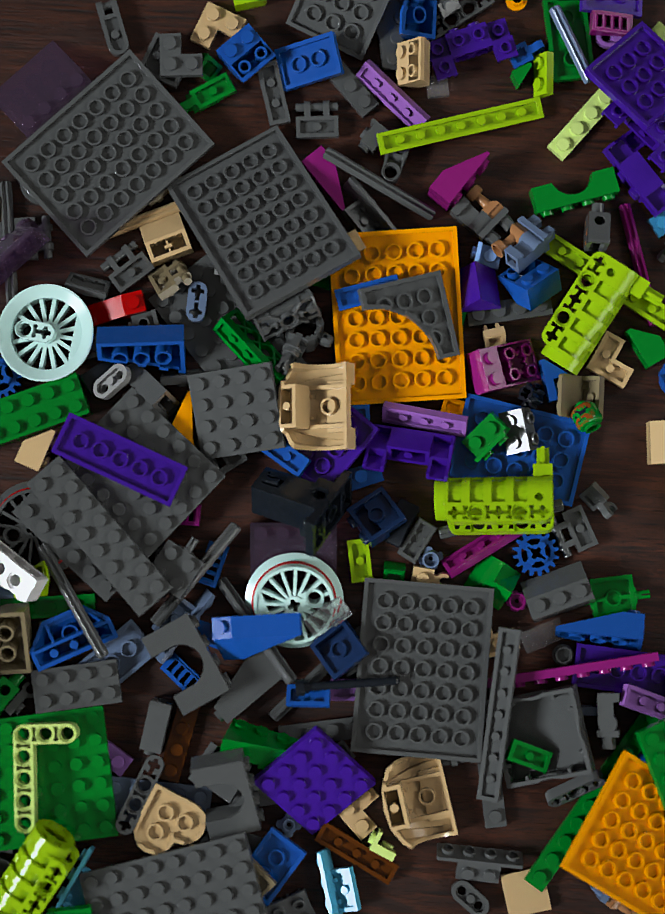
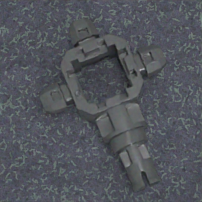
[275,307,334,375]

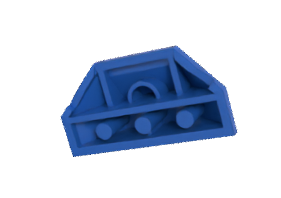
[29,605,118,672]

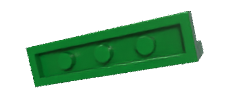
[212,308,291,387]

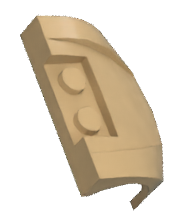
[278,362,356,451]
[382,756,458,849]

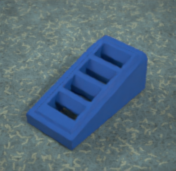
[198,540,230,588]
[160,652,201,690]

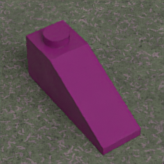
[302,145,345,213]

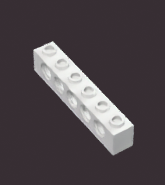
[0,540,49,602]

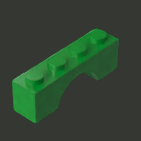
[529,167,620,218]

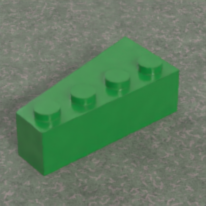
[220,719,299,769]

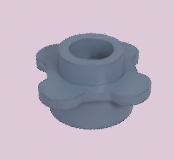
[418,546,443,570]
[276,812,302,838]

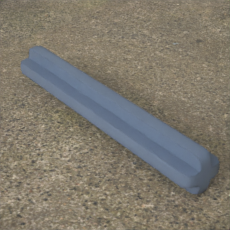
[549,5,592,84]

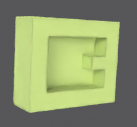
[367,827,396,862]

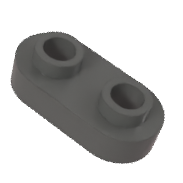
[451,879,489,914]

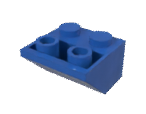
[216,23,276,83]
[498,259,562,311]

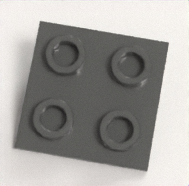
[265,888,316,914]

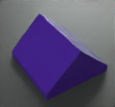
[459,261,501,313]

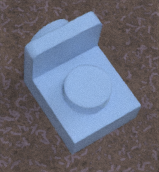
[470,241,500,270]

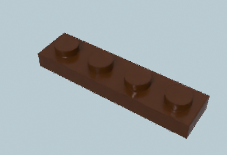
[159,706,200,783]
[314,822,399,885]

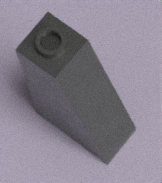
[214,652,282,724]

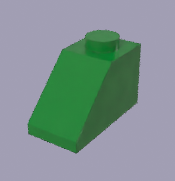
[624,328,665,369]

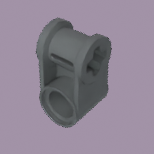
[381,149,410,185]

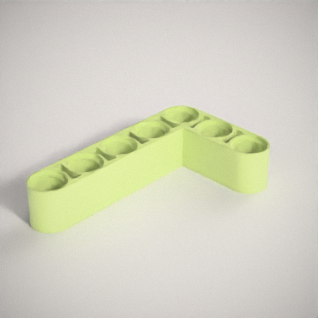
[13,721,80,834]

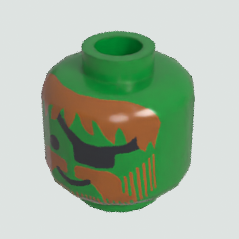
[571,400,603,434]

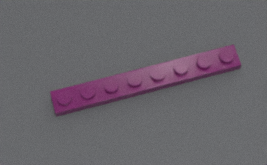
[487,651,659,688]

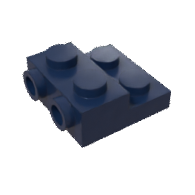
[346,486,407,548]
[309,619,370,680]

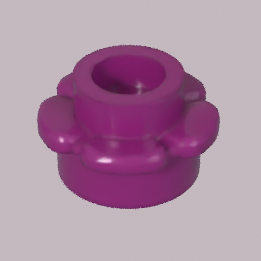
[506,591,527,612]

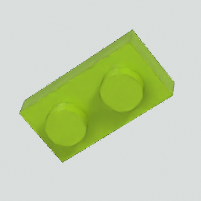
[533,51,554,99]
[347,539,373,583]

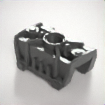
[253,288,322,342]

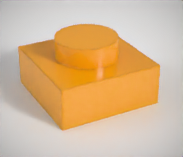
[441,399,465,415]

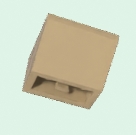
[396,36,430,88]
[139,212,194,267]
[646,420,665,465]
[14,430,59,472]

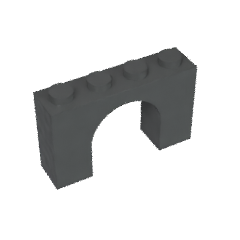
[141,612,232,715]
[190,748,265,840]

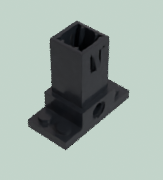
[251,467,352,557]

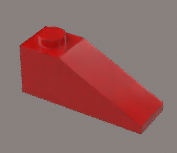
[87,290,148,327]

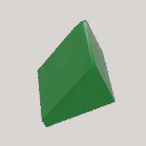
[201,53,223,82]
[510,62,532,90]
[383,561,406,581]

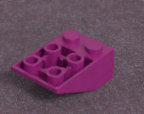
[427,151,490,211]
[465,338,541,395]

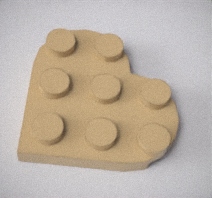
[133,783,206,854]

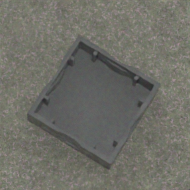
[488,684,596,789]

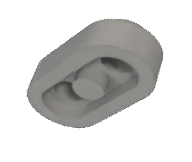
[93,363,131,400]

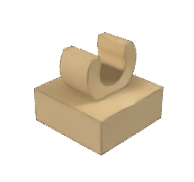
[483,323,506,348]

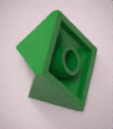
[463,555,521,610]

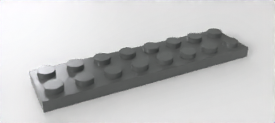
[26,456,173,616]

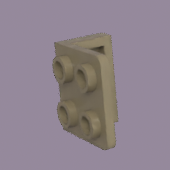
[556,373,605,418]

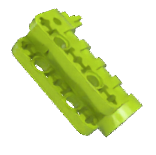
[541,252,665,376]
[434,446,554,535]
[0,819,79,914]

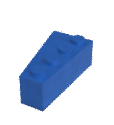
[96,324,186,374]

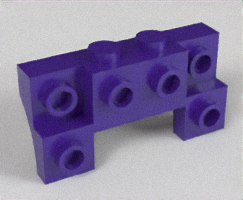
[430,18,519,83]
[601,102,665,173]
[602,129,665,218]
[362,424,456,482]

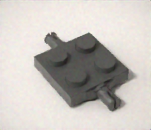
[153,537,205,603]

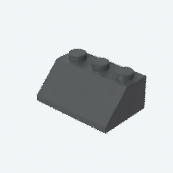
[520,561,596,623]

